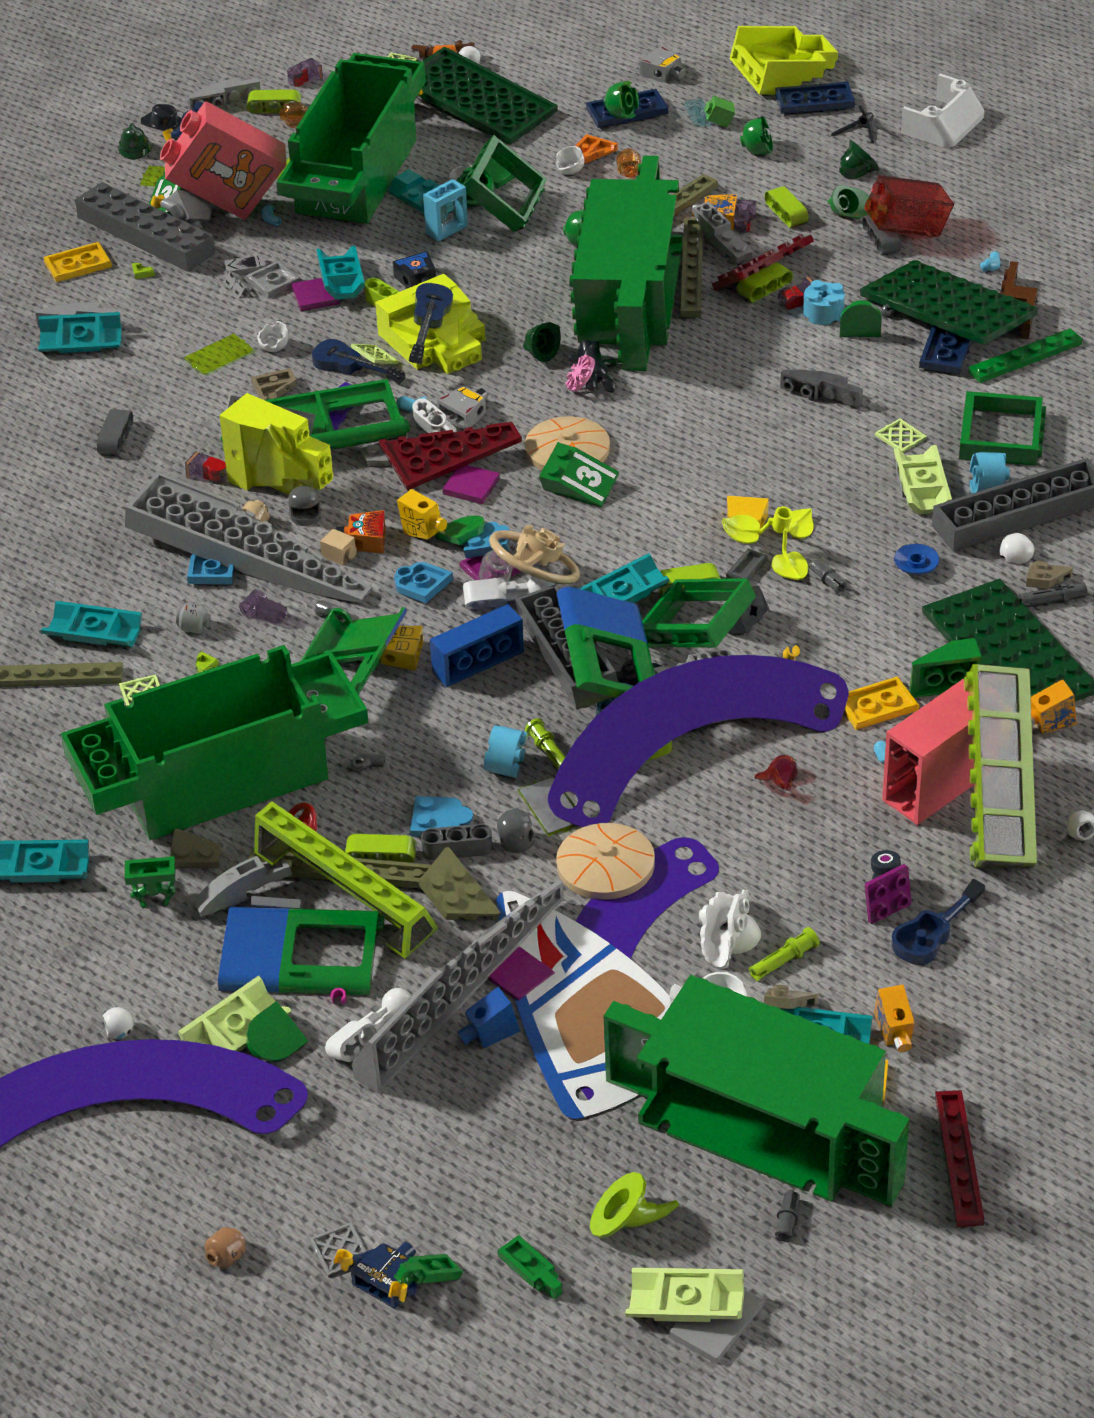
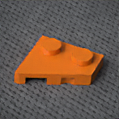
[575,134,618,164]

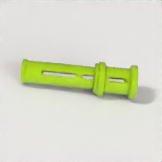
[525,718,566,770]
[749,927,820,981]

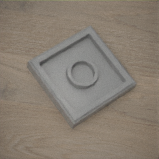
[246,261,301,298]

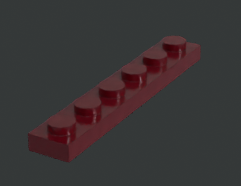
[935,1090,985,1227]

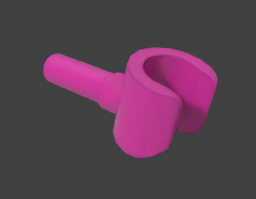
[331,988,347,1005]

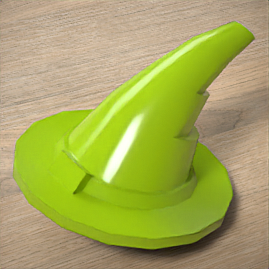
[590,1172,679,1239]

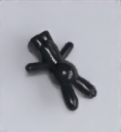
[567,340,617,393]

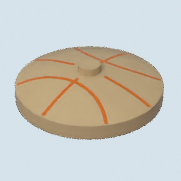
[525,416,610,470]
[556,823,655,900]

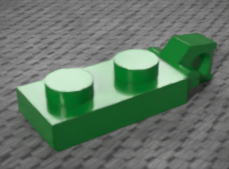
[497,1235,563,1300]
[394,1254,463,1285]

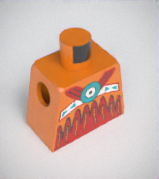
[335,510,386,553]

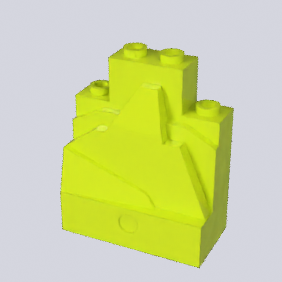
[729,26,838,95]
[375,274,486,374]
[219,393,333,495]

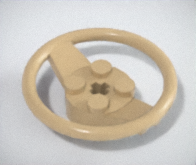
[489,525,580,584]

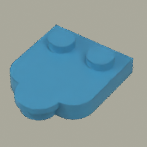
[464,522,510,558]
[187,554,234,584]
[394,562,454,603]
[410,796,473,837]

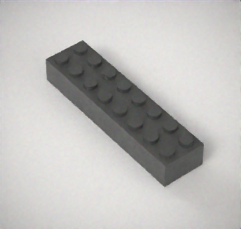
[75,182,215,272]
[932,458,1094,552]
[515,584,618,710]

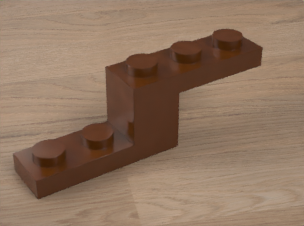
[1000,261,1038,339]

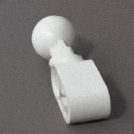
[412,399,457,433]
[463,576,555,609]
[325,988,412,1062]

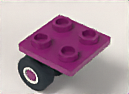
[865,850,911,924]

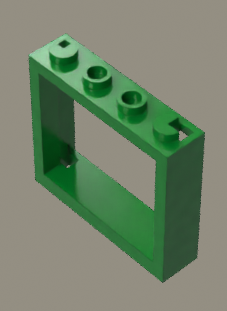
[462,135,547,232]
[959,391,1046,466]
[642,578,756,648]

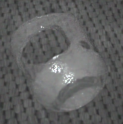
[479,550,513,582]

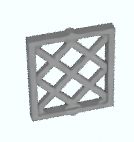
[309,1222,366,1277]

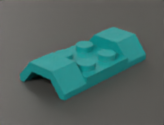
[388,169,469,222]
[316,246,365,300]
[38,312,122,353]
[579,553,669,603]
[41,601,142,647]
[0,839,89,883]
[780,1007,873,1044]

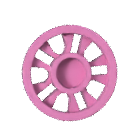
[565,355,595,392]

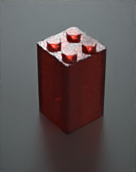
[864,175,954,237]

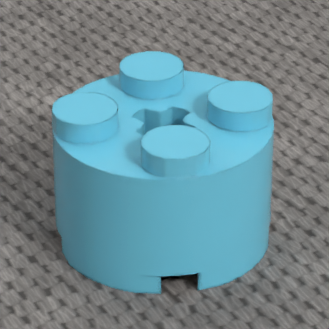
[803,280,845,325]
[970,452,1010,493]
[484,725,528,778]

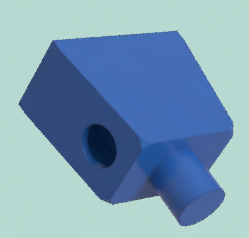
[457,987,520,1048]

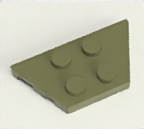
[419,847,501,920]

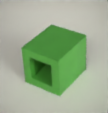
[704,96,735,127]

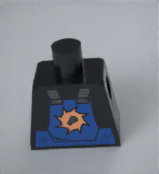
[393,251,436,289]

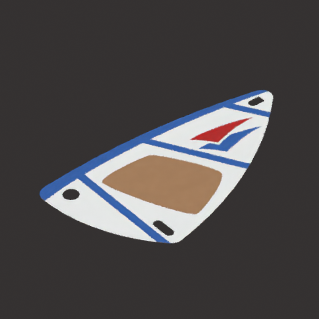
[496,891,670,1119]

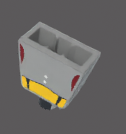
[639,46,685,83]
[437,386,488,430]

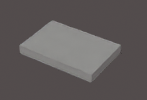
[669,1290,763,1364]

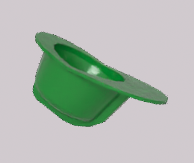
[827,185,872,219]

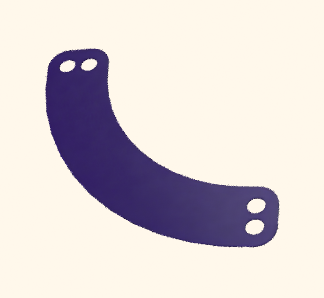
[548,655,849,828]
[575,837,719,1100]
[0,1039,308,1147]

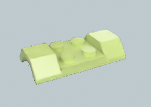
[894,445,952,514]
[178,976,292,1052]
[625,1268,744,1322]

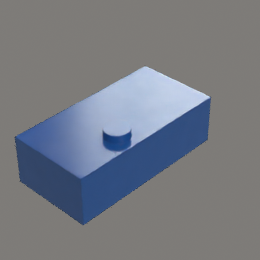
[430,604,524,688]

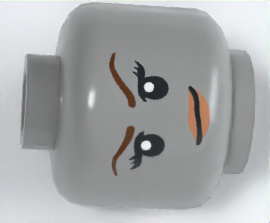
[176,603,211,634]

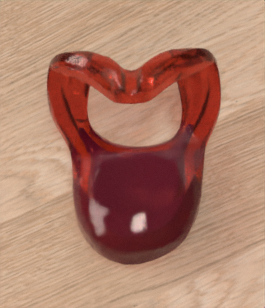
[754,755,798,791]

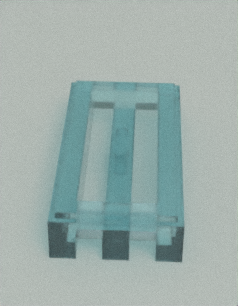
[685,99,712,126]

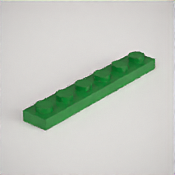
[968,328,1083,383]

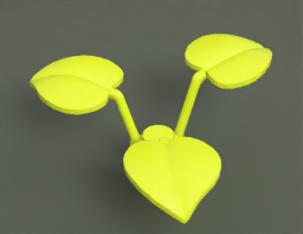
[722,506,814,580]

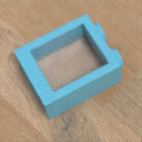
[423,179,468,242]

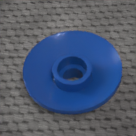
[894,544,939,575]

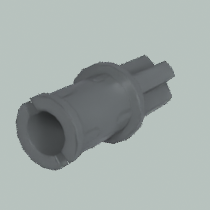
[810,559,847,594]
[775,1190,800,1242]

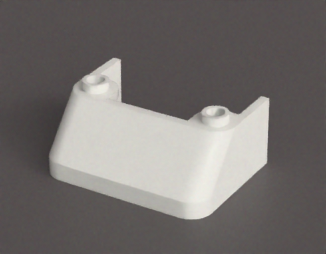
[901,74,984,148]

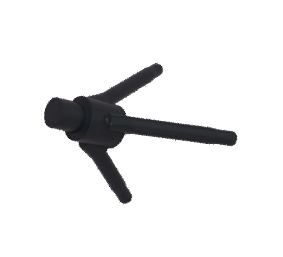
[831,105,874,143]

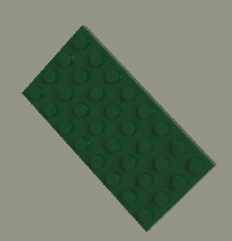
[419,46,558,145]
[860,260,1038,345]
[922,578,1094,713]

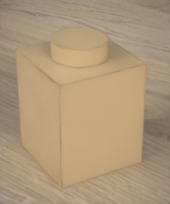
[320,529,356,565]

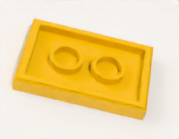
[43,242,112,282]
[843,676,919,730]

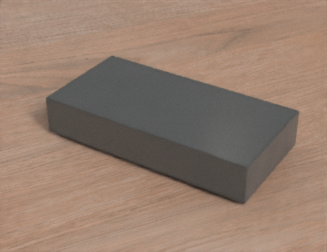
[726,548,767,581]

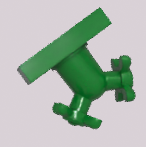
[124,856,176,908]

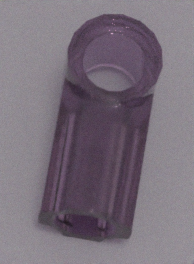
[239,589,287,624]

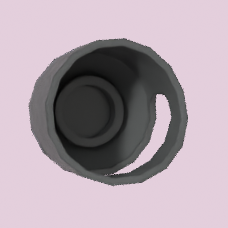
[288,486,321,526]
[497,809,535,853]

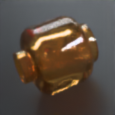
[280,102,307,126]
[616,148,641,178]

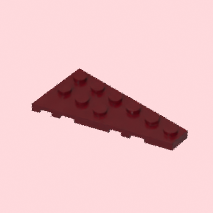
[712,234,814,291]
[379,422,522,491]

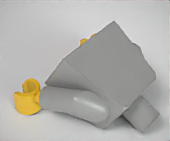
[151,190,212,230]

